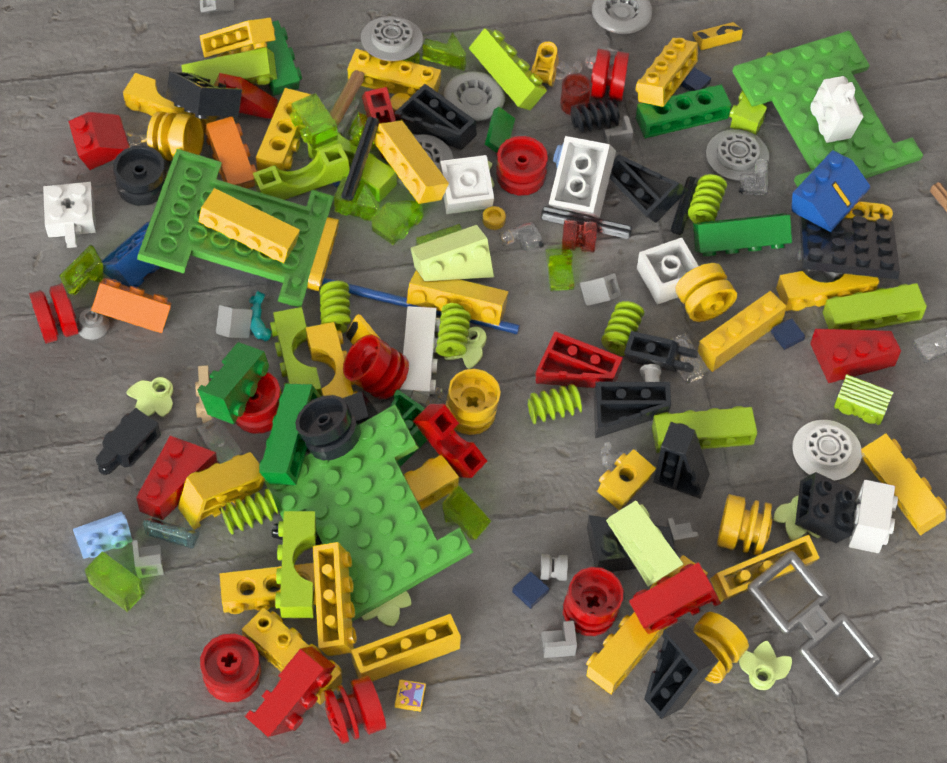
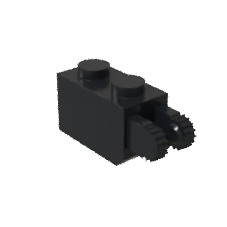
[624,331,698,372]
[95,408,161,475]

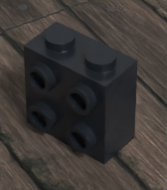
[795,472,856,543]

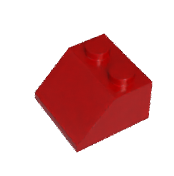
[68,112,130,170]

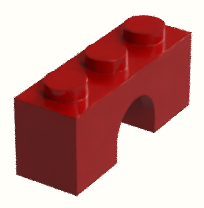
[413,404,487,478]

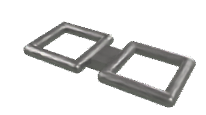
[747,551,882,697]

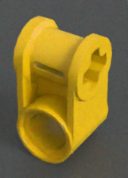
[531,42,559,87]

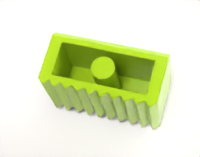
[834,374,893,425]

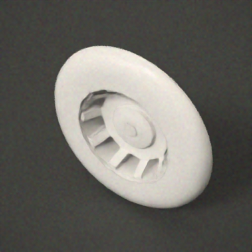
[793,420,862,481]

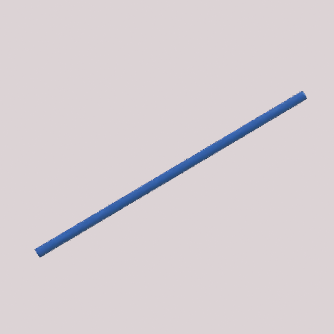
[321,278,520,334]

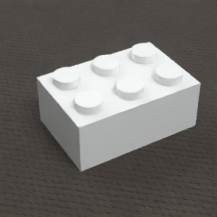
[549,136,616,218]

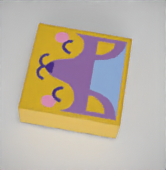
[395,680,426,712]

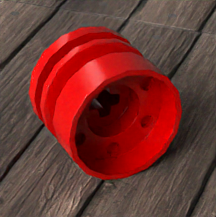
[343,335,409,400]
[563,567,623,636]
[324,675,386,744]

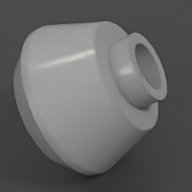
[76,308,110,340]

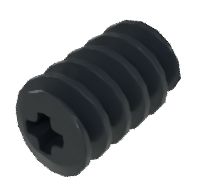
[570,98,620,133]

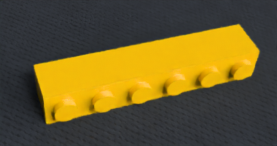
[586,555,708,695]

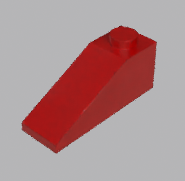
[214,73,278,119]
[362,87,396,158]

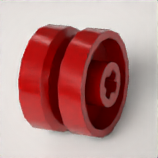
[591,48,629,102]
[496,136,548,196]
[29,283,79,344]
[235,372,282,434]
[200,633,261,702]

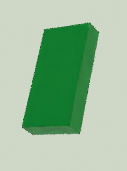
[484,107,515,153]

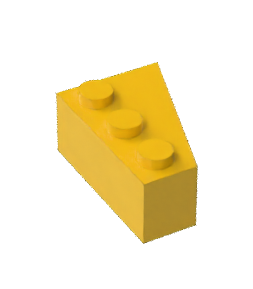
[178,452,265,530]

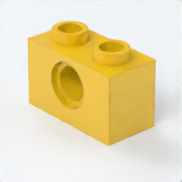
[597,449,656,511]

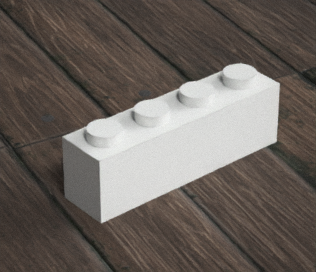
[400,306,440,404]

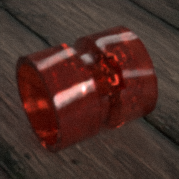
[560,73,591,115]
[562,219,597,253]

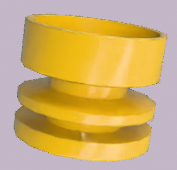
[147,111,204,161]
[446,369,501,435]
[717,494,772,556]
[693,612,749,683]

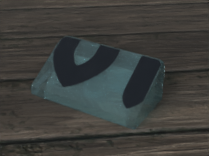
[143,518,199,549]

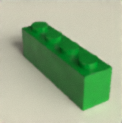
[693,213,792,256]
[259,384,321,485]

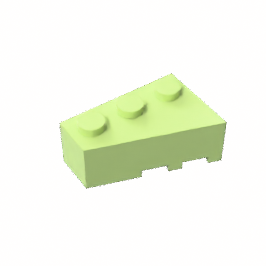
[411,225,494,281]
[606,501,683,587]

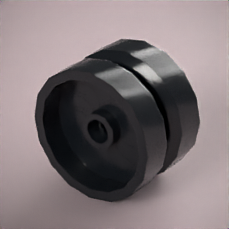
[113,145,167,206]
[295,395,361,461]

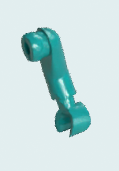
[249,291,272,341]

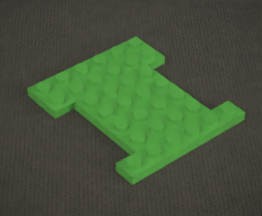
[732,31,923,187]
[137,149,334,308]
[265,405,473,622]

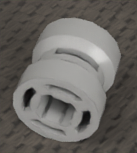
[540,554,568,581]

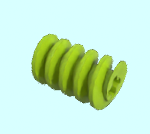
[688,174,727,223]
[320,281,351,333]
[601,301,645,356]
[436,303,471,357]
[528,384,582,424]
[221,489,278,535]

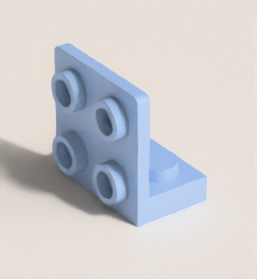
[73,512,132,559]

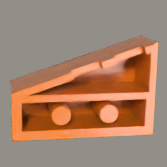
[206,117,257,189]
[91,278,172,333]

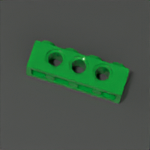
[635,85,731,139]

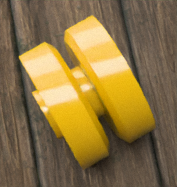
[675,263,737,322]

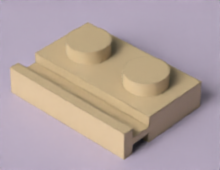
[195,365,213,427]

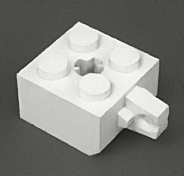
[811,76,864,143]
[43,182,96,248]

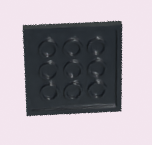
[799,216,900,280]

